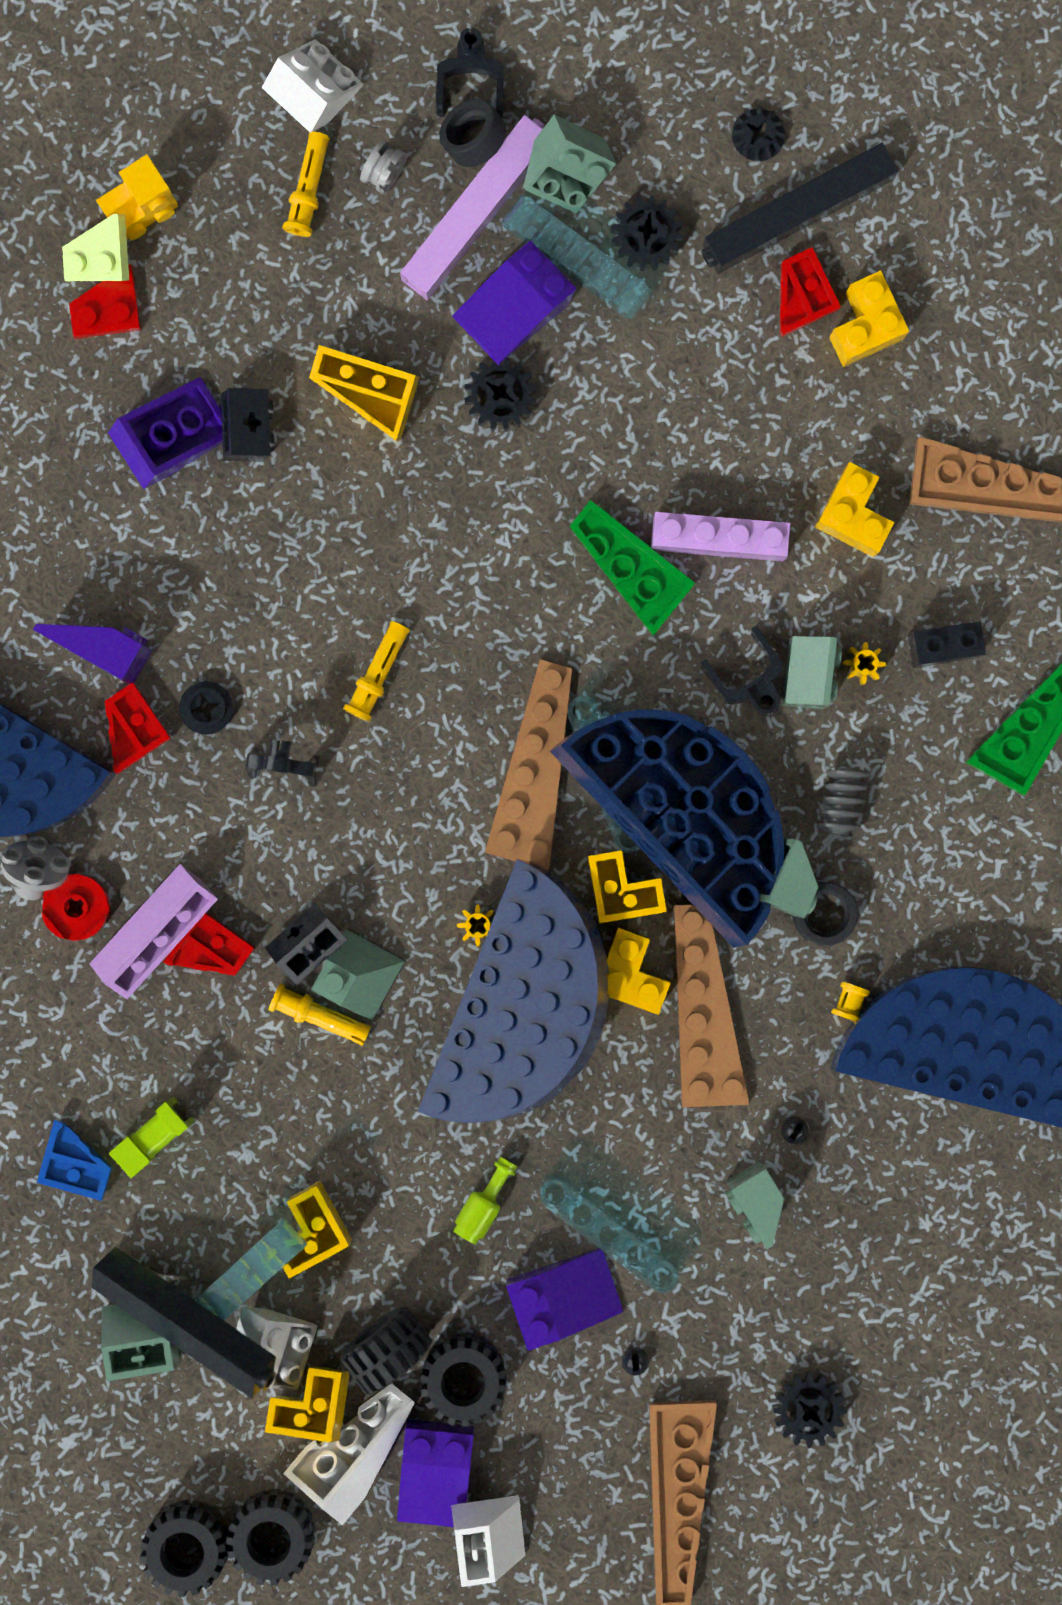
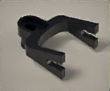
[436,28,504,118]
[701,625,782,716]
[245,739,319,786]

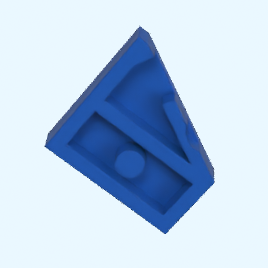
[37,1119,113,1201]

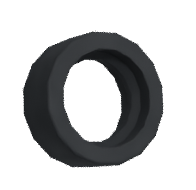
[439,98,506,167]
[792,882,858,945]

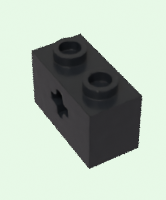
[221,388,275,462]
[908,621,986,668]
[265,903,347,985]

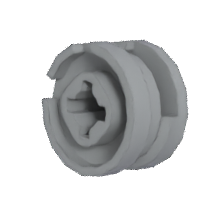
[360,139,407,195]

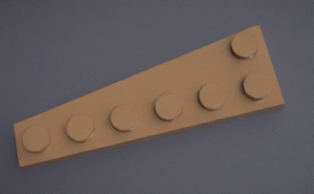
[909,437,1062,523]
[485,659,572,871]
[674,904,749,1107]
[649,1400,716,1605]

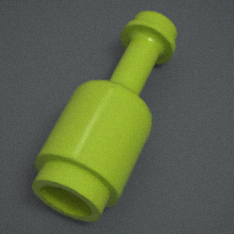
[453,1156,518,1245]

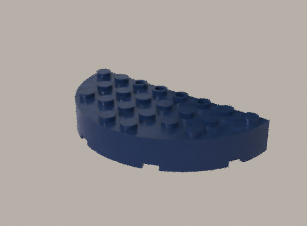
[0,703,116,838]
[550,710,784,948]
[418,859,609,1123]
[830,966,1062,1128]

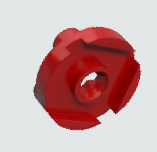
[41,874,111,941]

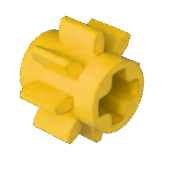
[842,642,886,685]
[457,904,494,946]

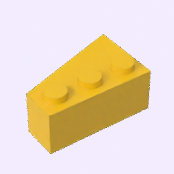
[309,345,420,441]

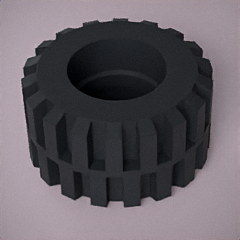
[340,1306,433,1394]
[421,1333,506,1426]
[227,1489,316,1586]
[140,1500,230,1597]

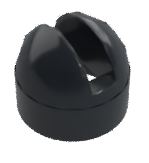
[781,1116,809,1144]
[622,1347,649,1376]

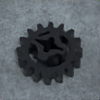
[611,196,683,271]
[464,358,536,432]
[772,1371,847,1448]

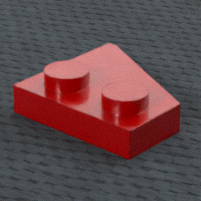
[163,912,256,976]

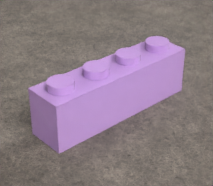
[651,512,790,561]
[90,864,218,999]

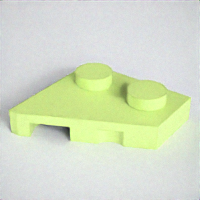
[62,214,129,281]

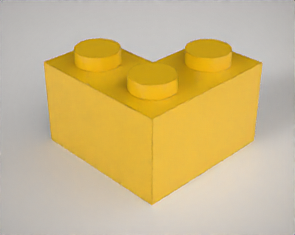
[96,154,179,241]
[829,270,909,367]
[815,462,894,557]
[587,850,667,923]
[606,927,670,1015]
[273,1181,352,1279]
[265,1366,350,1443]

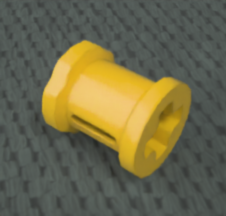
[831,981,870,1022]

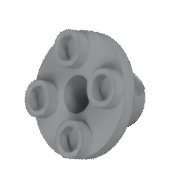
[0,836,70,900]

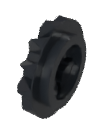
[732,106,786,161]
[179,681,233,735]

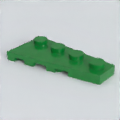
[569,500,695,636]
[965,663,1062,796]

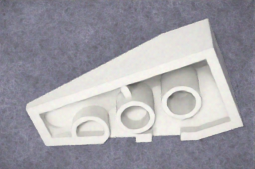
[283,1383,415,1526]

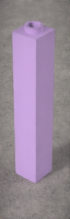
[400,115,545,301]

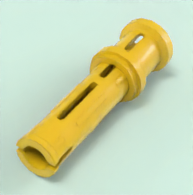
[282,131,330,237]
[343,621,410,722]
[268,982,371,1046]

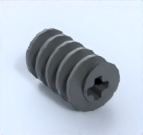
[817,766,871,839]

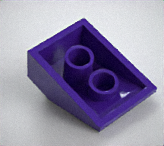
[452,240,577,365]
[108,377,222,489]
[33,624,153,684]
[506,1247,623,1351]
[397,1419,474,1527]

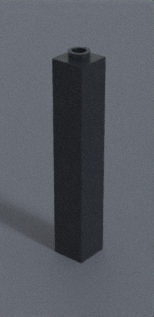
[701,142,898,274]
[92,1246,276,1399]

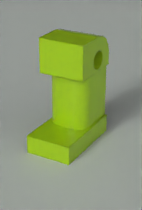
[108,1097,196,1178]

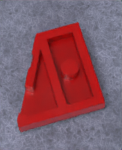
[779,247,841,337]
[69,264,141,339]
[105,682,172,775]

